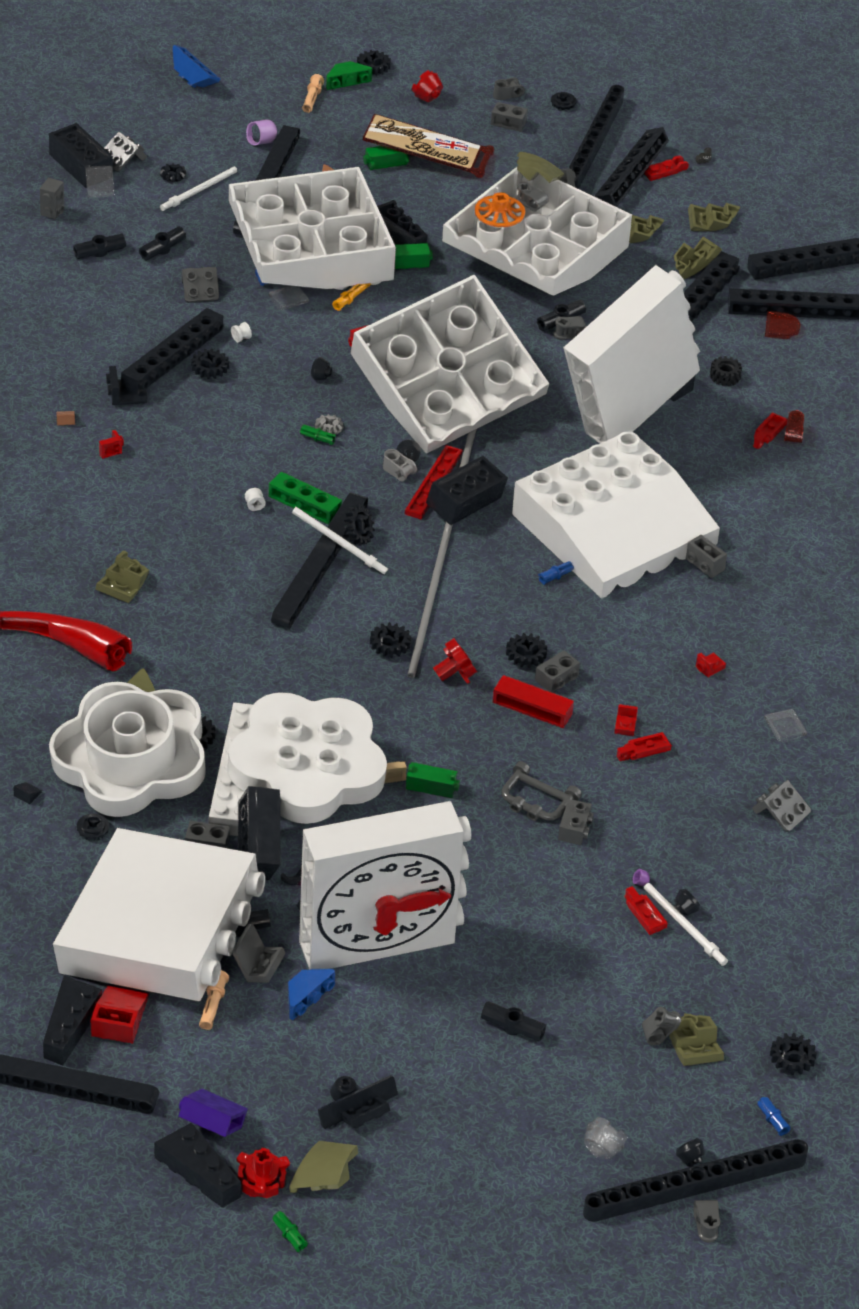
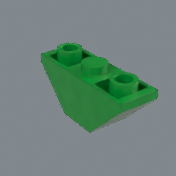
[326,61,372,90]

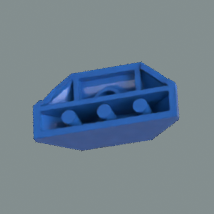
[173,45,221,87]

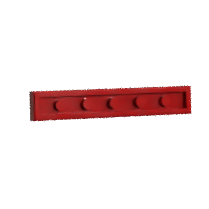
[405,445,463,520]

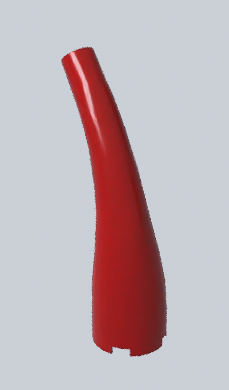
[0,611,132,672]

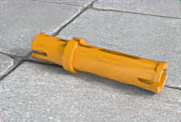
[332,283,371,311]

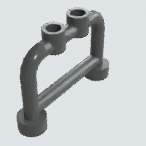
[501,761,582,821]

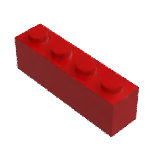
[492,675,574,728]

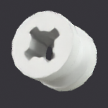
[231,322,252,343]
[245,488,265,511]

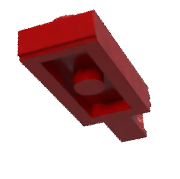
[753,412,788,449]
[616,732,672,761]
[624,886,668,935]

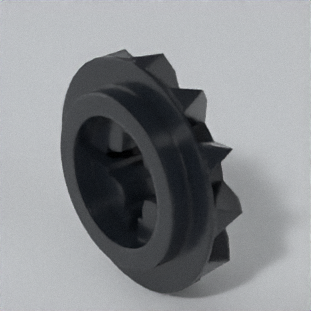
[551,92,576,110]
[160,163,186,182]
[77,814,109,840]

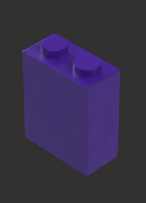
[178,1089,248,1137]

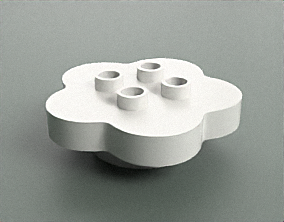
[49,682,206,817]
[227,693,387,824]

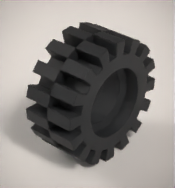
[710,356,742,386]

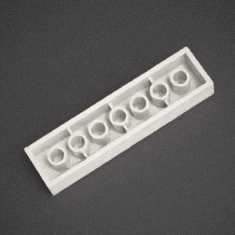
[209,703,253,836]

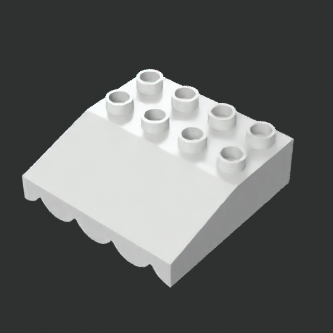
[229,167,396,290]
[442,167,632,296]
[351,275,549,454]
[512,430,720,599]

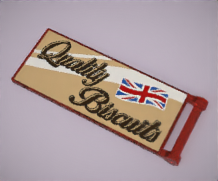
[362,114,495,178]

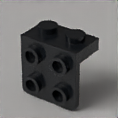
[106,366,148,405]

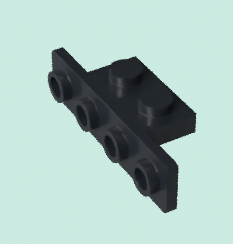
[318,1075,398,1129]

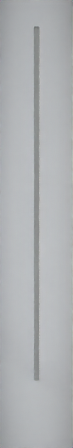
[408,429,477,678]

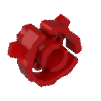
[433,638,477,684]
[236,1148,290,1198]

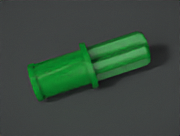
[300,424,336,445]
[272,1211,308,1252]

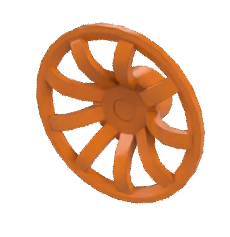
[475,192,525,227]

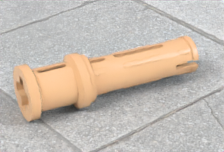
[302,74,325,113]
[199,970,230,1030]

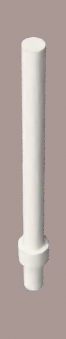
[160,166,237,211]
[292,507,388,575]
[644,883,728,966]

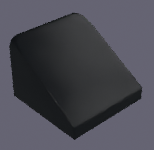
[13,782,42,804]

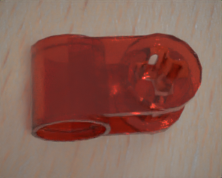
[784,410,804,443]

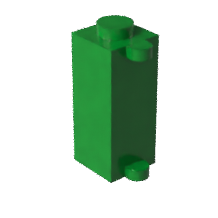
[363,146,409,170]
[394,243,433,269]
[406,762,460,798]

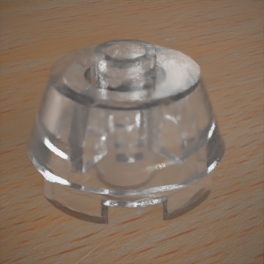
[583,1117,627,1160]

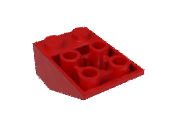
[91,986,149,1044]

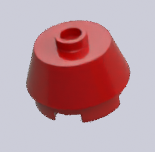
[411,70,443,102]

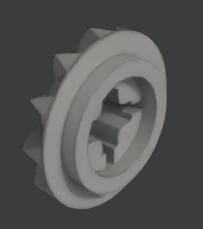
[315,414,343,434]

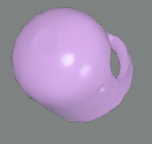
[246,120,277,145]

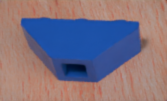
[288,969,335,1020]

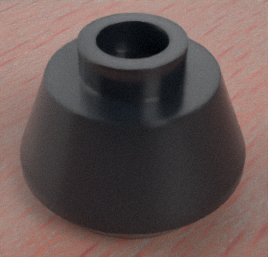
[311,357,332,380]
[396,439,421,462]
[674,889,700,915]
[330,1076,360,1101]
[676,1138,705,1166]

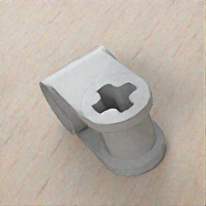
[383,449,417,482]

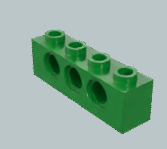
[268,472,342,525]

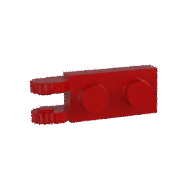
[644,155,689,181]

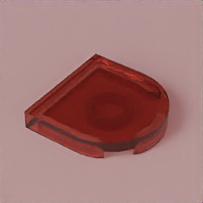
[765,311,801,339]

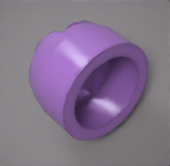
[633,869,650,886]

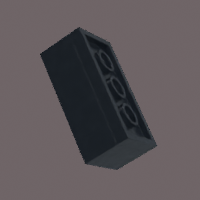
[49,123,113,188]
[426,456,508,525]
[238,786,281,880]

